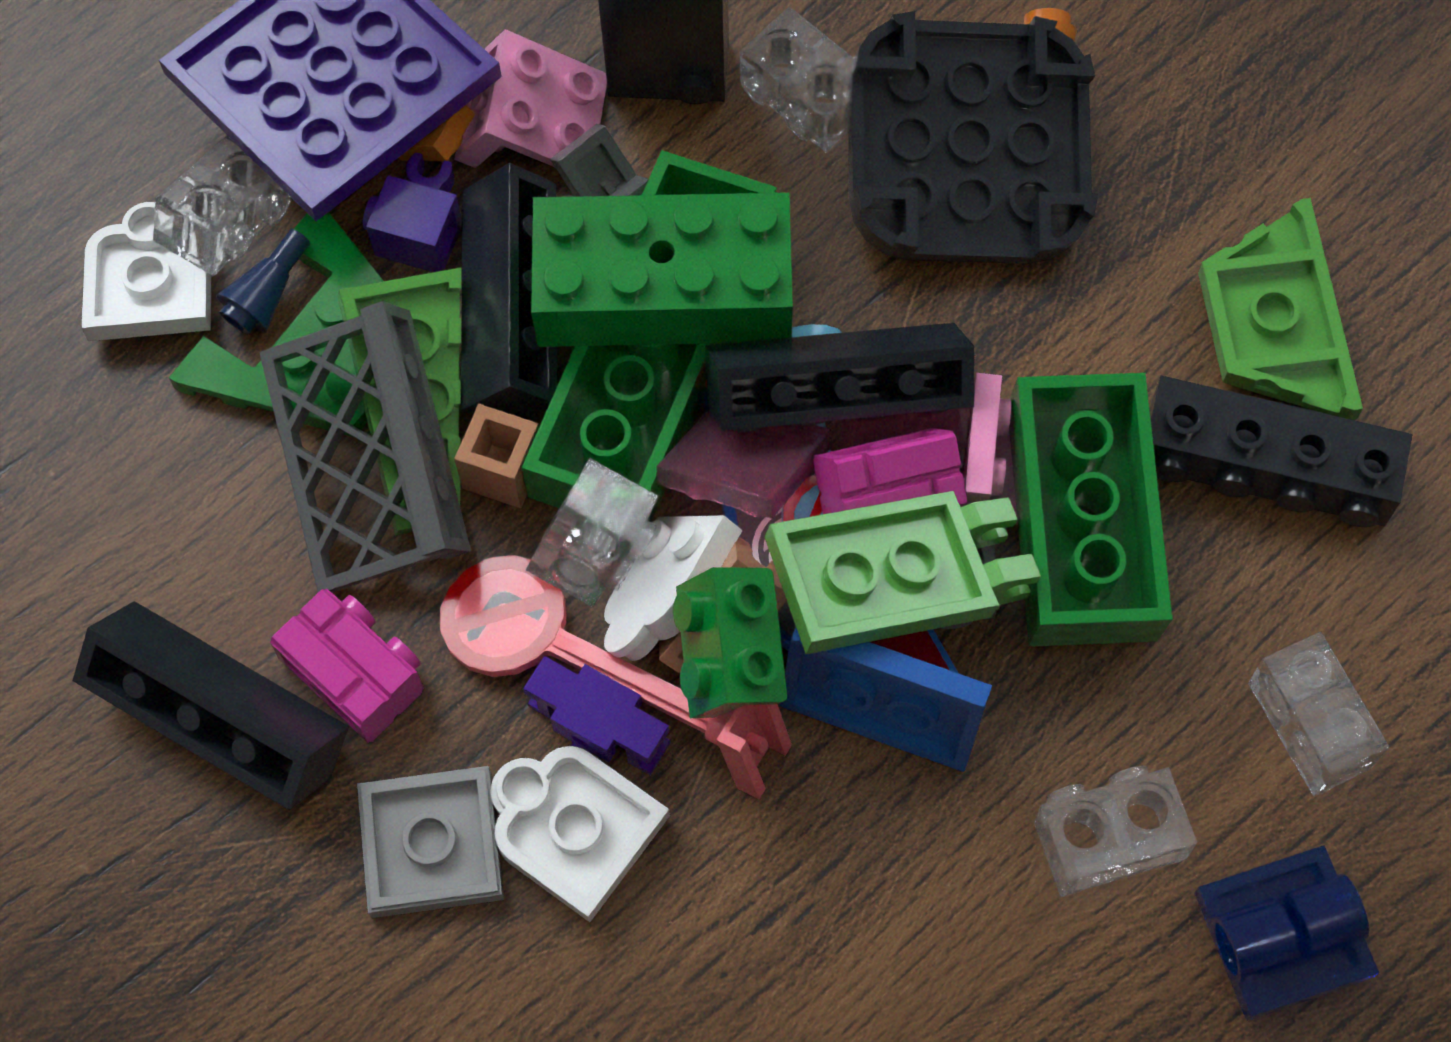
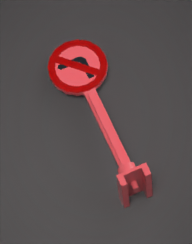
[440,555,792,799]

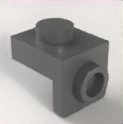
[550,124,649,197]

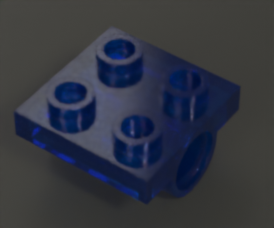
[1194,845,1380,1021]

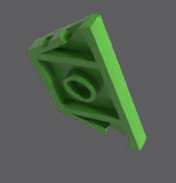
[1198,198,1363,420]

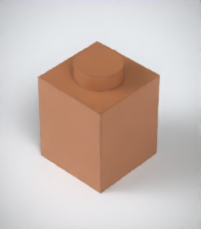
[454,404,539,508]

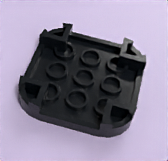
[848,11,1098,264]

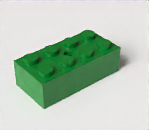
[531,192,793,347]
[1009,373,1173,647]

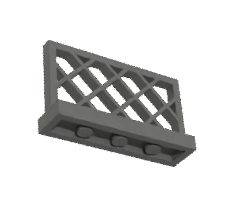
[259,301,471,593]

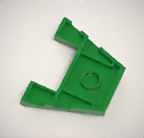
[169,212,383,438]

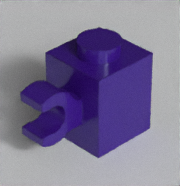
[363,152,462,272]

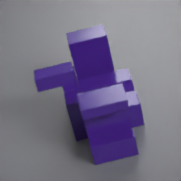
[523,656,671,776]

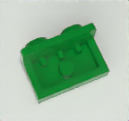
[673,567,787,719]

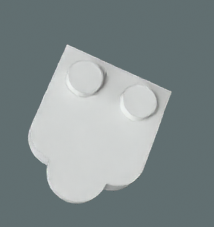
[82,202,211,341]
[604,515,742,661]
[491,746,670,922]

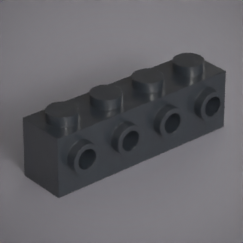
[461,163,558,419]
[705,323,974,432]
[1150,375,1413,527]
[72,601,349,810]

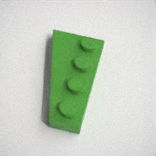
[337,267,461,536]

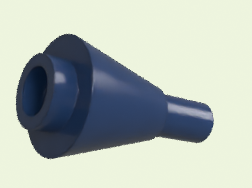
[216,229,311,335]

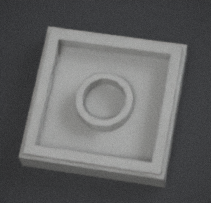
[357,766,504,918]

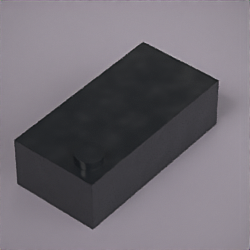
[598,0,729,104]

